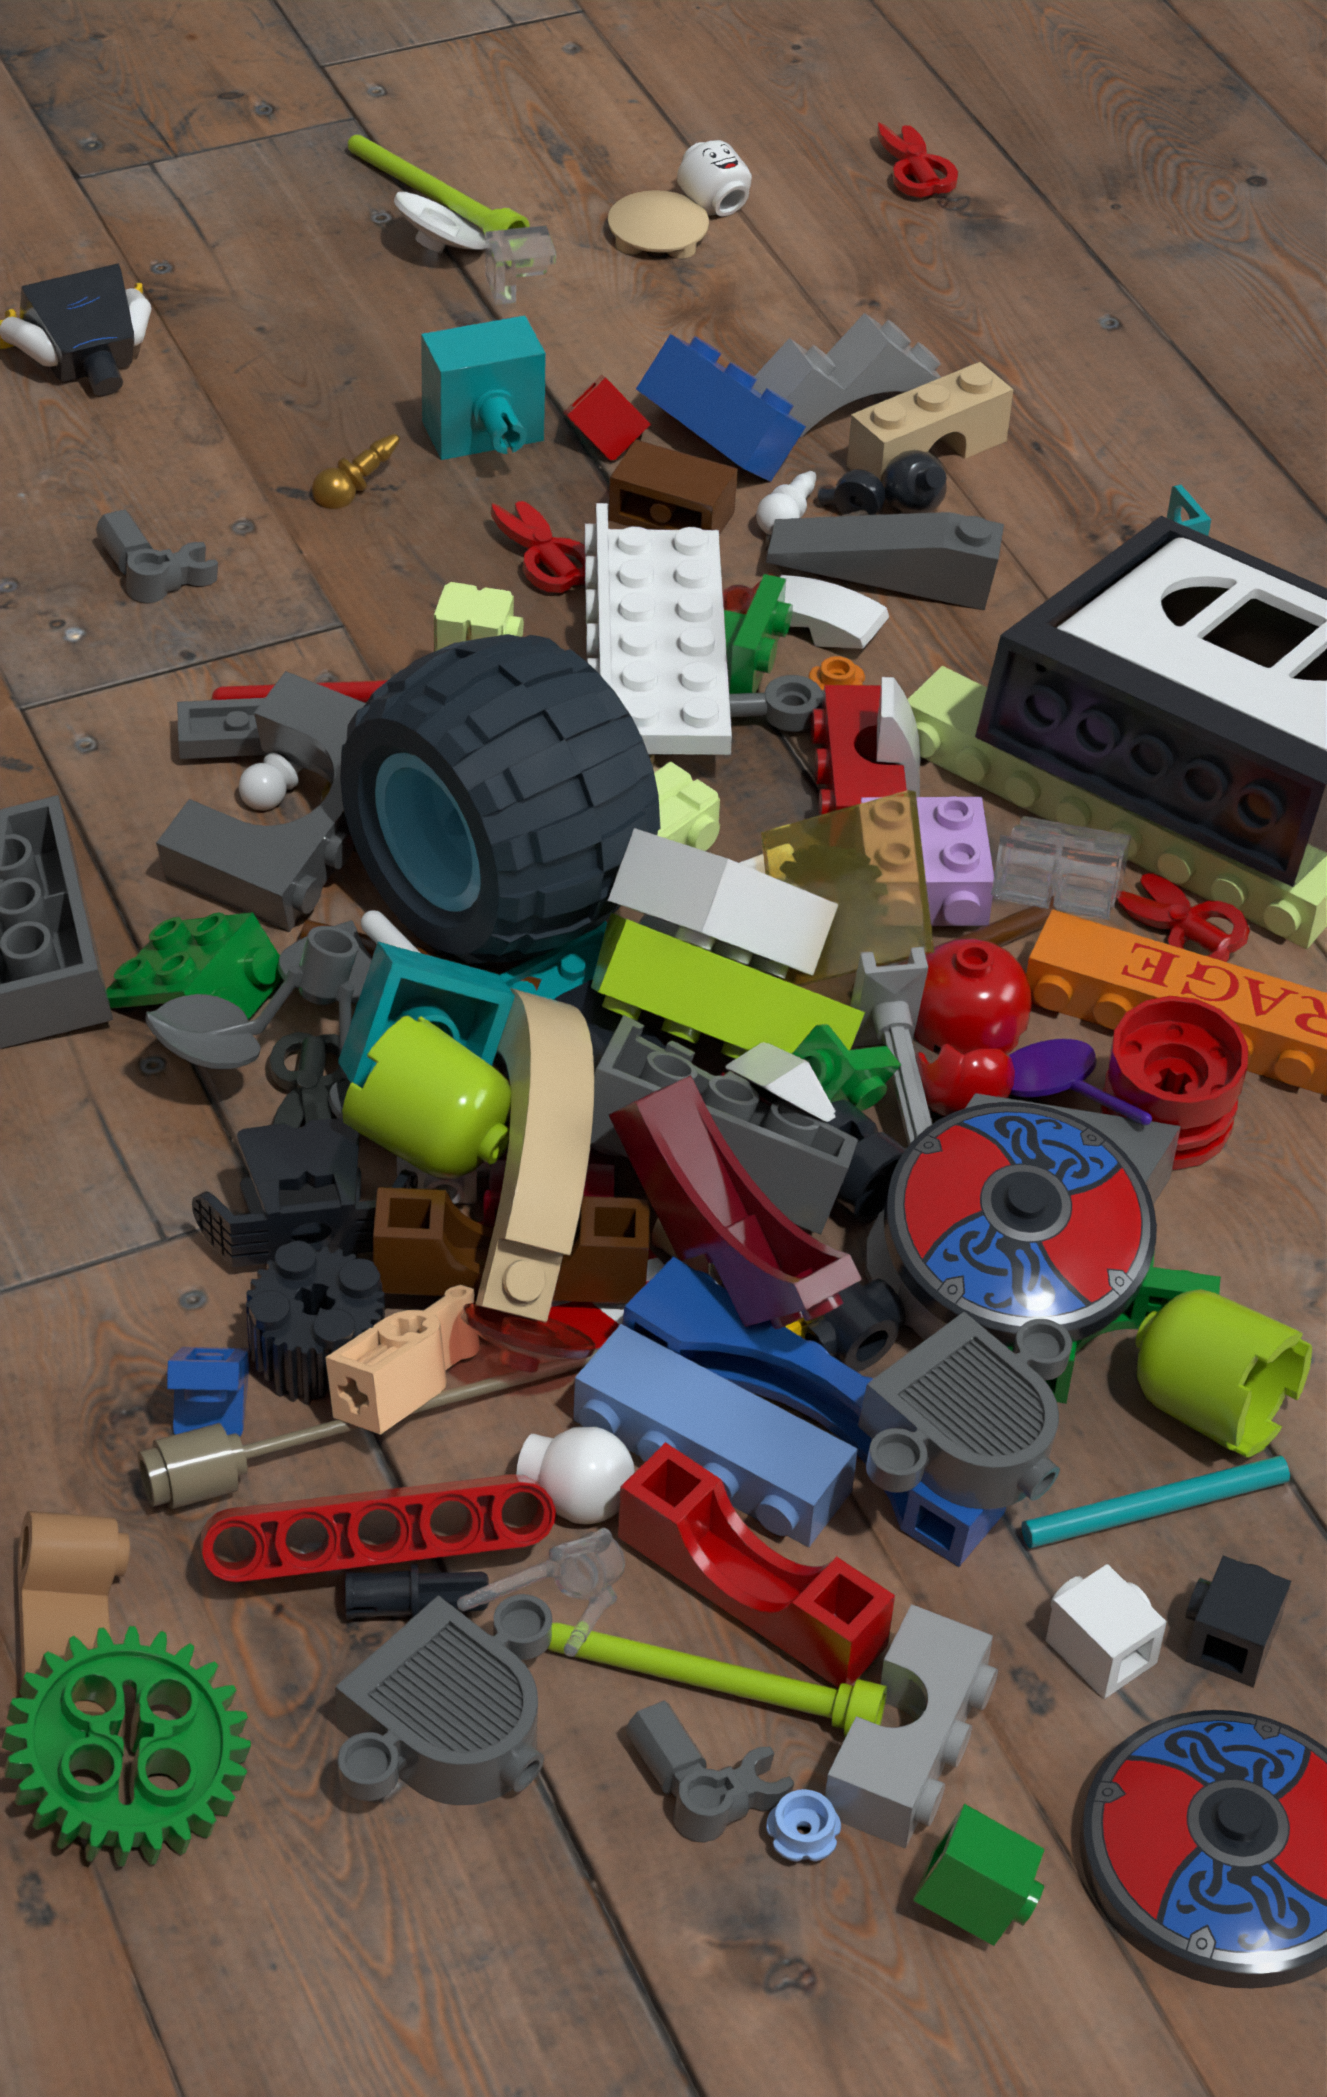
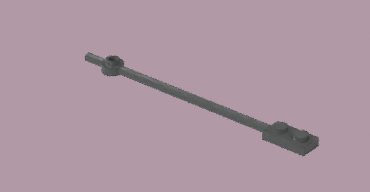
[177,675,824,759]

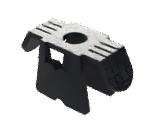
[192,1118,418,1268]

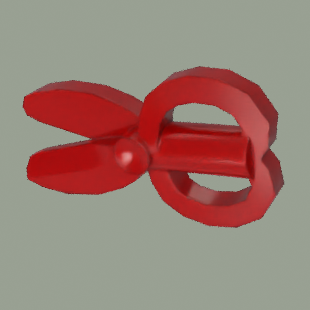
[877,122,958,197]
[490,501,585,593]
[1115,873,1250,962]

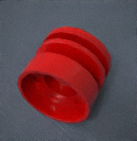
[1100,996,1248,1170]

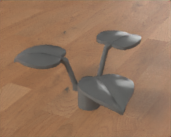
[145,920,372,1118]

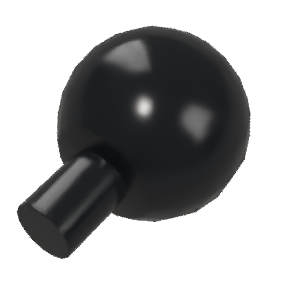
[882,449,947,514]

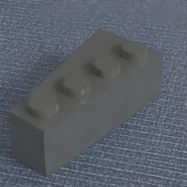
[0,795,113,1049]
[590,1015,858,1235]

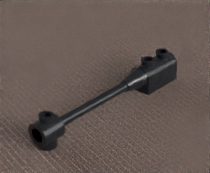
[553,979,905,1372]

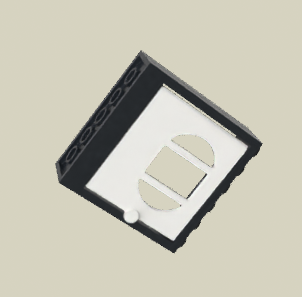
[975,516,1327,887]

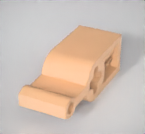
[326,1285,480,1435]

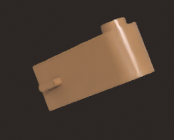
[18,1511,130,1716]

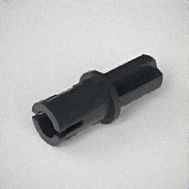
[345,1564,490,1619]

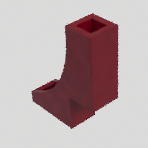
[608,1075,862,1330]

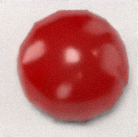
[915,1044,1015,1117]

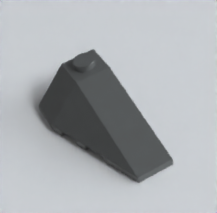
[766,512,1004,610]

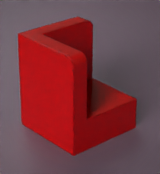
[563,375,651,460]

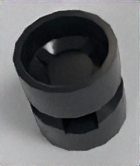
[815,1100,906,1222]

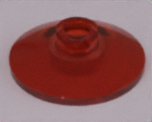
[461,1303,596,1373]

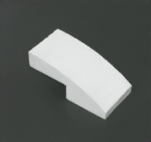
[781,575,889,649]
[876,677,920,797]

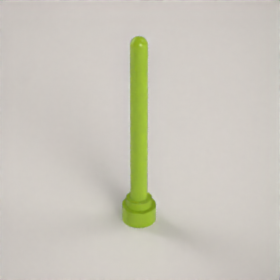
[347,134,530,254]
[547,1622,887,1737]

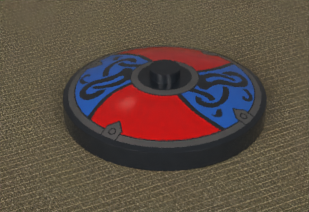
[883,1102,1157,1347]
[1080,1710,1327,1989]

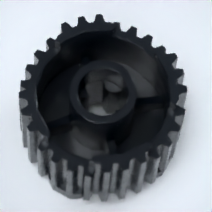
[246,1241,385,1405]

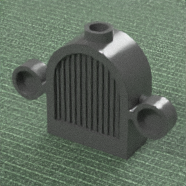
[858,1312,1072,1509]
[335,1594,552,1805]

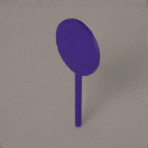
[1009,1039,1152,1126]

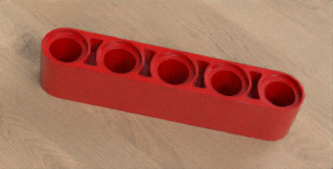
[200,1474,556,1582]

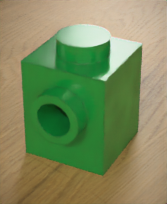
[913,1803,1045,1946]

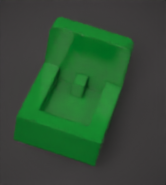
[792,1024,901,1111]

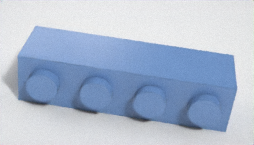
[574,1324,857,1547]

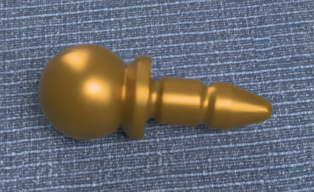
[312,434,400,509]

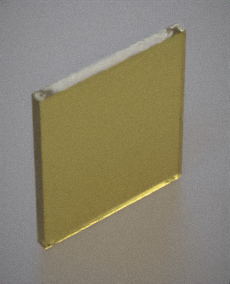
[761,790,934,986]

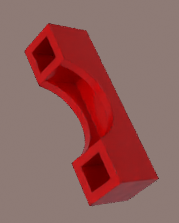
[618,1442,895,1688]

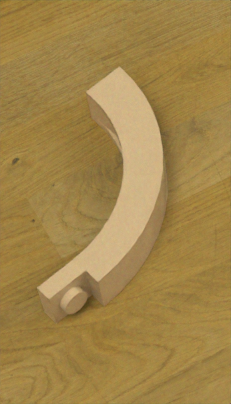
[476,988,594,1322]

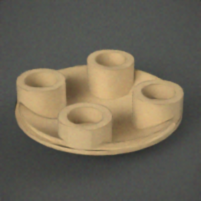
[608,190,709,259]

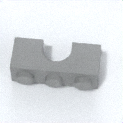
[825,1604,998,1849]

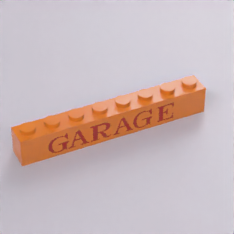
[1026,909,1327,1096]

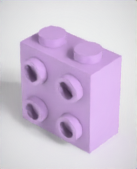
[857,796,995,926]

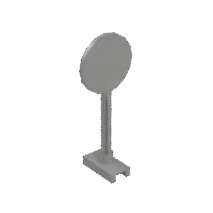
[850,947,932,1328]

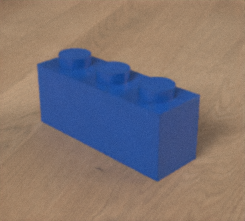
[636,334,806,482]

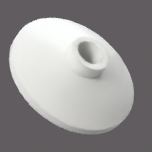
[394,192,488,253]

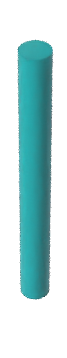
[1021,1455,1290,1549]

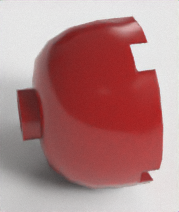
[914,938,1032,1055]

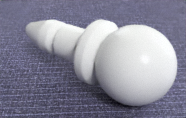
[756,471,816,536]
[239,752,304,811]

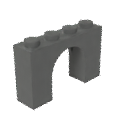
[156,671,366,932]

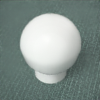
[516,1427,635,1524]

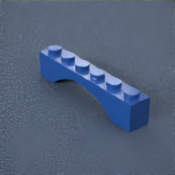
[622,1256,1006,1567]

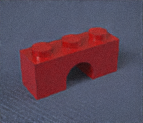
[811,685,908,850]

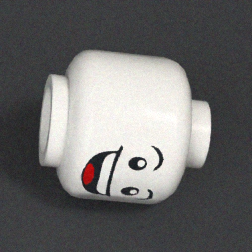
[677,140,752,217]

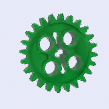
[2,1626,251,1867]

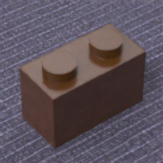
[608,439,738,536]

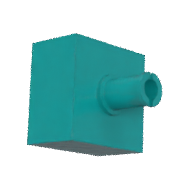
[421,315,546,460]
[338,942,515,1088]

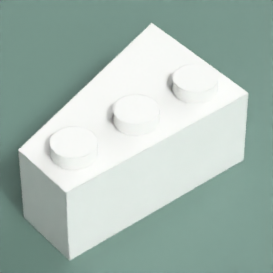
[608,828,839,979]

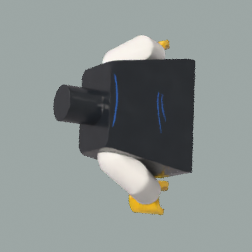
[0,263,151,396]

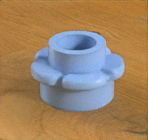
[766,1789,841,1862]

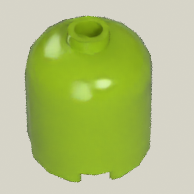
[342,1015,511,1180]
[1135,1289,1312,1458]

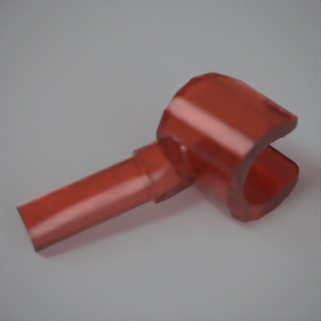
[723,574,774,614]

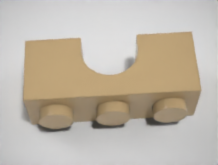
[847,362,1013,482]

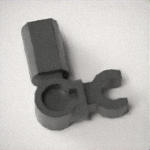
[96,509,218,603]
[626,1700,794,1842]

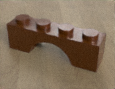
[373,1187,650,1304]

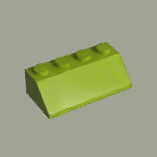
[591,913,865,1059]

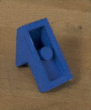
[167,1347,250,1437]

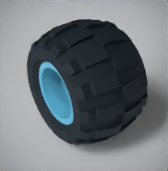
[340,634,661,964]

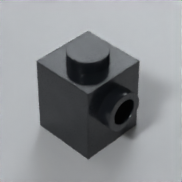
[1185,1555,1292,1688]

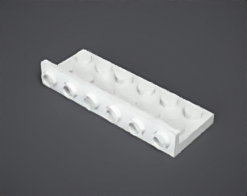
[585,503,732,755]

